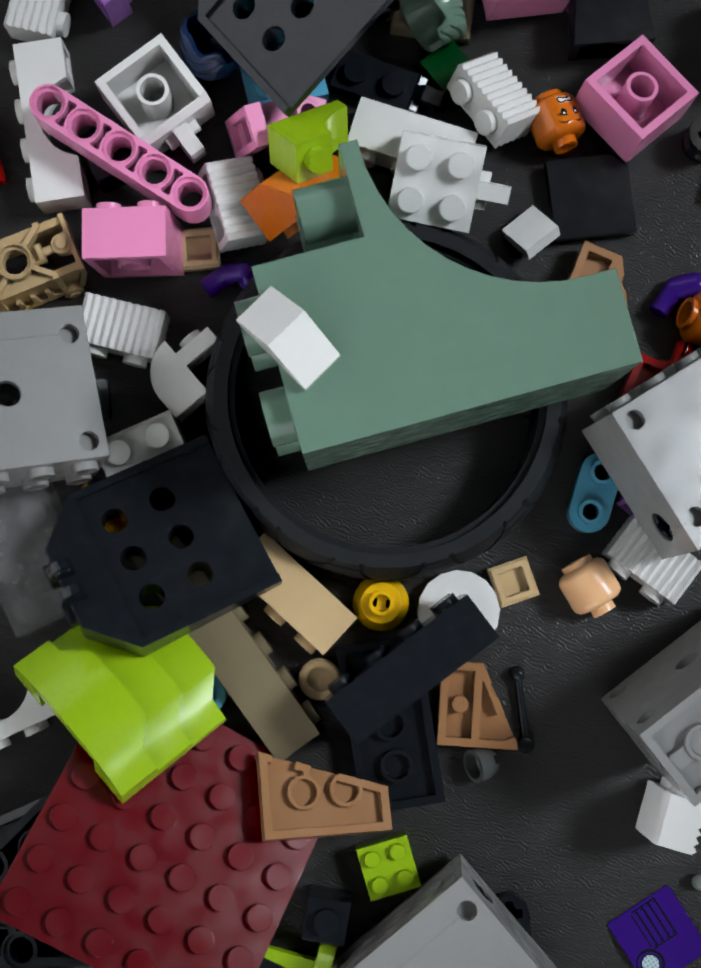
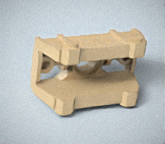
[0,212,87,312]

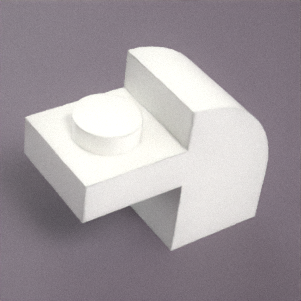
[150,327,217,423]

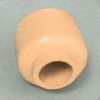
[559,553,621,618]

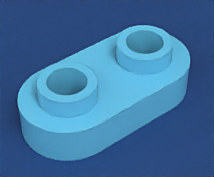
[566,453,618,533]

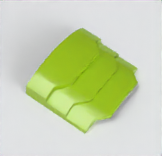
[13,606,226,804]

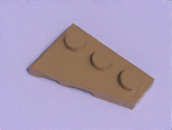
[256,751,393,842]

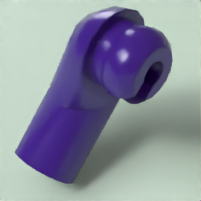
[200,262,254,298]
[650,272,701,318]

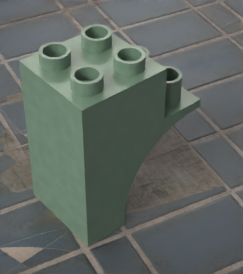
[234,139,643,471]

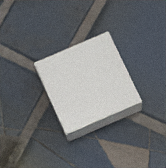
[502,205,561,260]

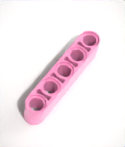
[29,84,212,224]

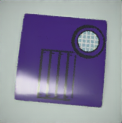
[608,885,701,968]

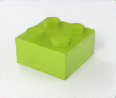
[356,830,421,901]

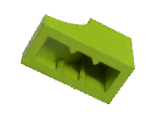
[267,100,348,184]

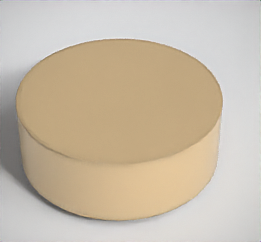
[299,658,340,700]

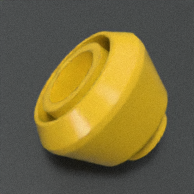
[353,579,409,631]

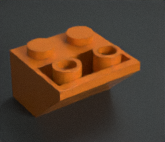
[240,155,339,242]

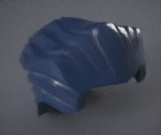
[180,10,240,81]

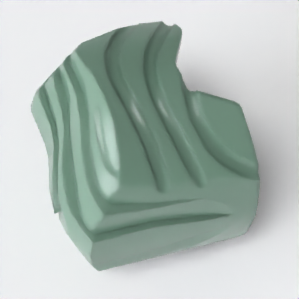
[399,0,467,52]

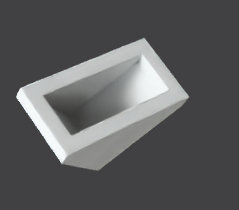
[236,286,341,391]

